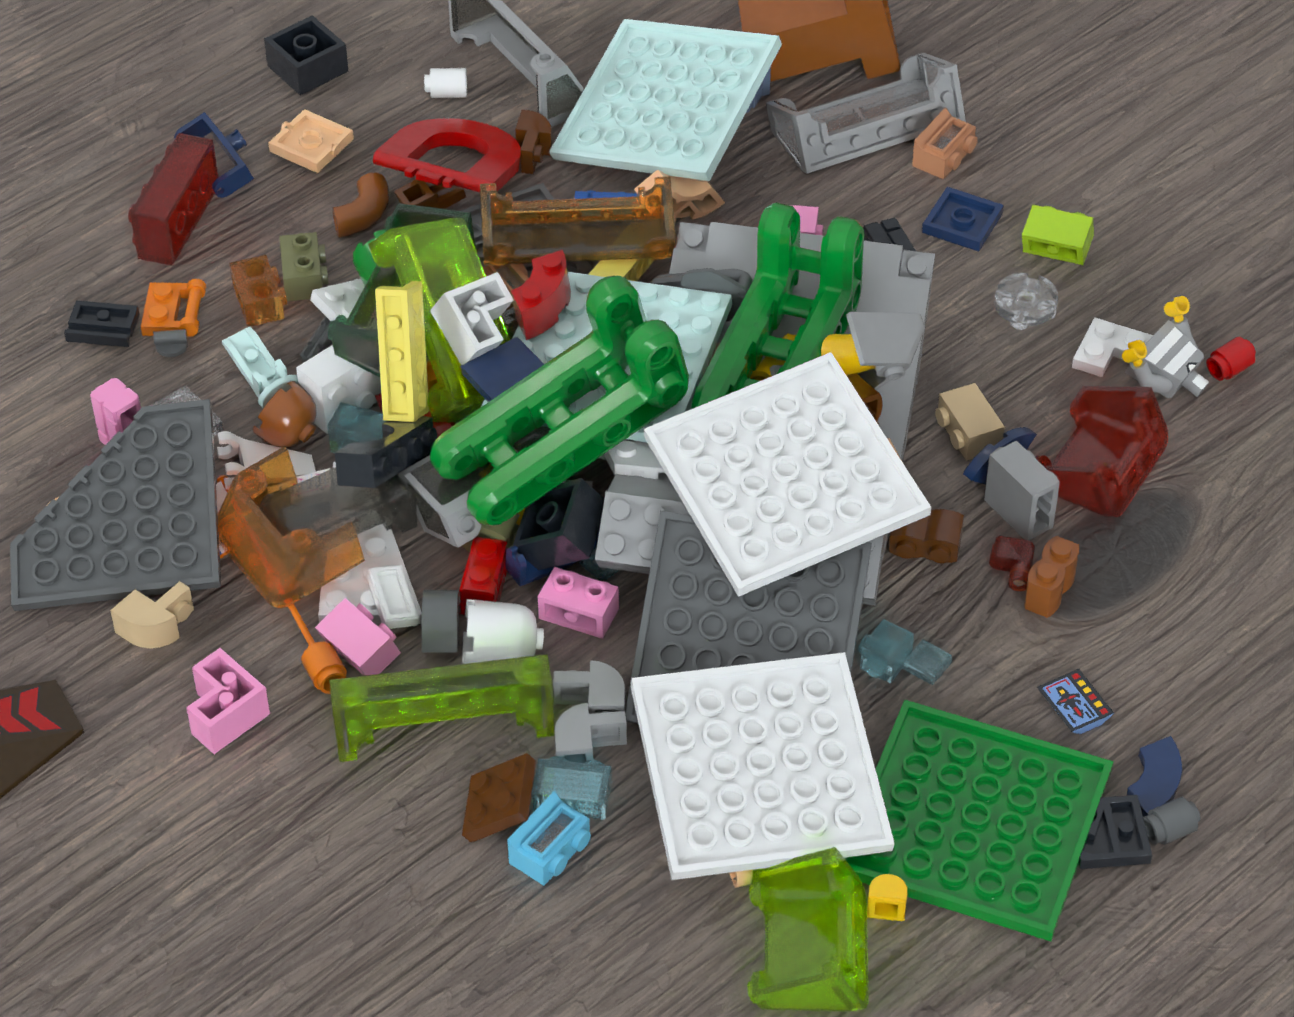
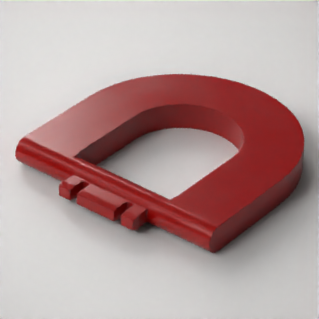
[373,118,521,196]

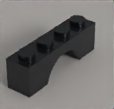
[335,416,437,488]

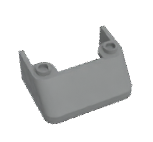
[770,312,925,390]

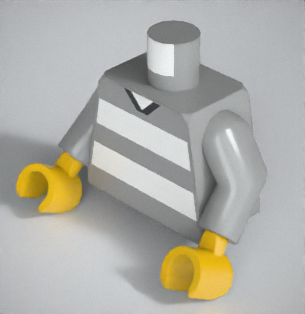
[1122,296,1209,398]

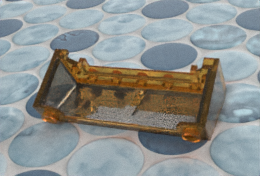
[480,176,676,266]

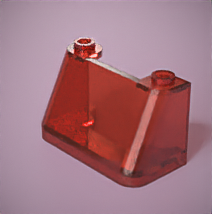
[1035,386,1168,517]

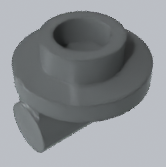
[153,329,188,357]

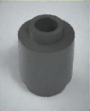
[1143,797,1200,845]

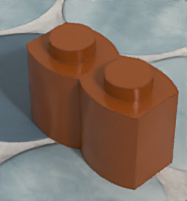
[1024,536,1079,618]

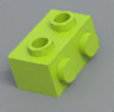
[1022,205,1094,265]

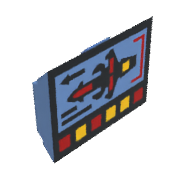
[1037,669,1114,734]

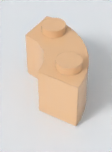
[634,169,725,222]

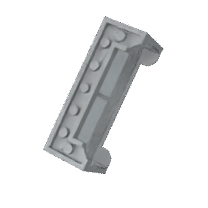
[766,53,966,174]

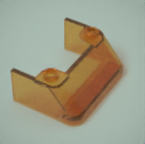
[218,446,365,608]

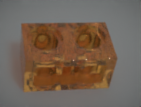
[229,255,288,327]

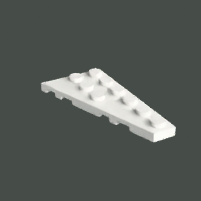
[318,462,422,624]

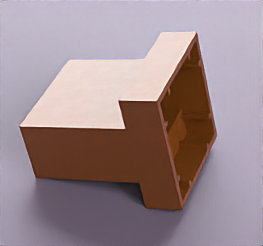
[738,0,901,82]

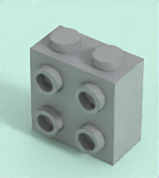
[984,441,1060,541]

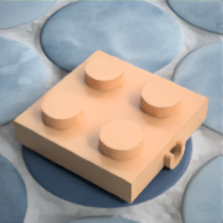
[268,109,354,173]

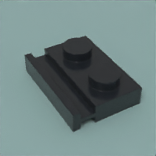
[64,300,140,347]

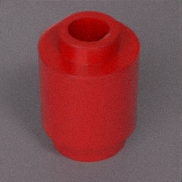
[1206,337,1256,381]

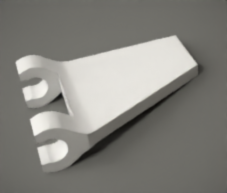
[217,431,316,491]

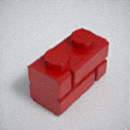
[459,537,508,615]

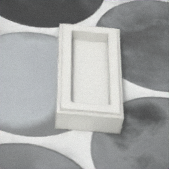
[366,565,419,629]

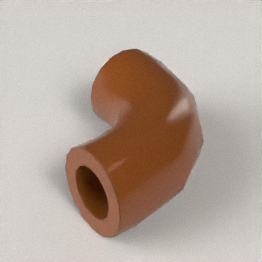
[332,172,389,238]

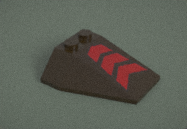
[0,680,84,799]

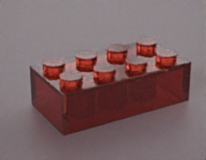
[128,133,219,266]

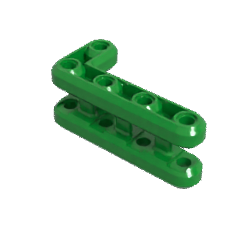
[691,202,864,409]
[430,276,689,525]

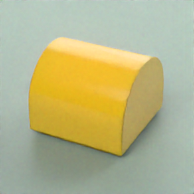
[867,874,907,921]

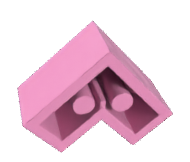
[186,648,270,754]

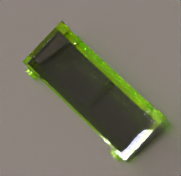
[329,654,555,762]

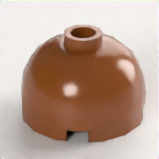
[253,381,317,448]

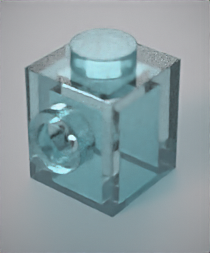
[858,619,914,684]

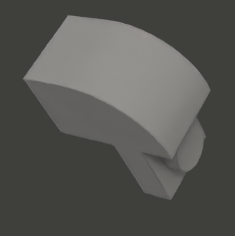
[553,660,625,714]
[555,703,627,774]

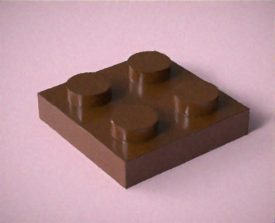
[462,753,536,843]

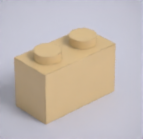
[935,383,1005,461]

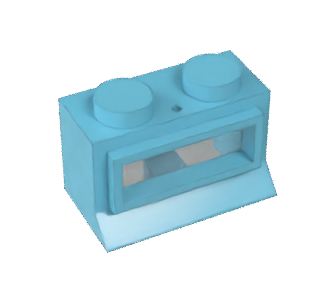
[507,791,591,886]

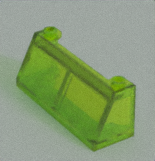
[368,217,510,422]

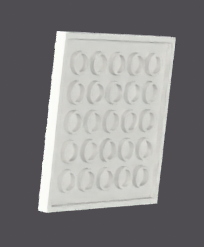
[644,352,931,597]
[630,652,895,880]

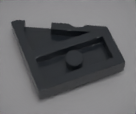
[1079,795,1152,869]

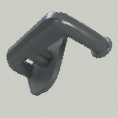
[651,268,753,322]

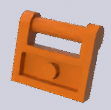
[141,279,206,337]

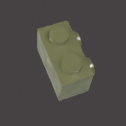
[279,232,329,302]

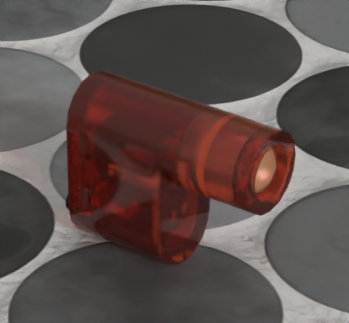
[989,535,1035,592]

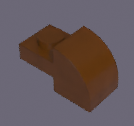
[515,109,552,174]
[394,180,466,223]

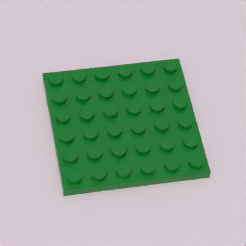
[834,700,1114,942]

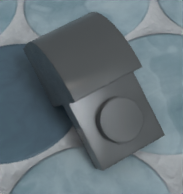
[421,590,461,652]

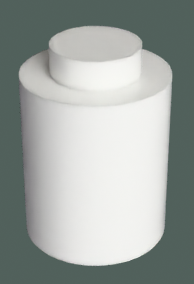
[424,68,467,98]

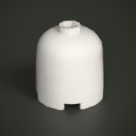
[462,599,544,671]

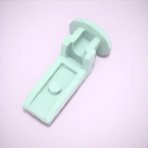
[222,326,298,408]

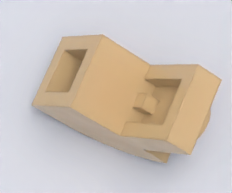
[110,581,194,648]

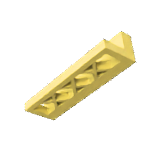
[375,281,429,422]

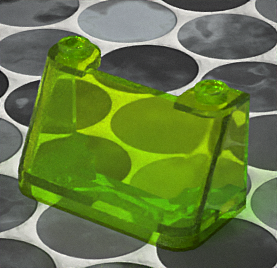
[748,847,868,1012]

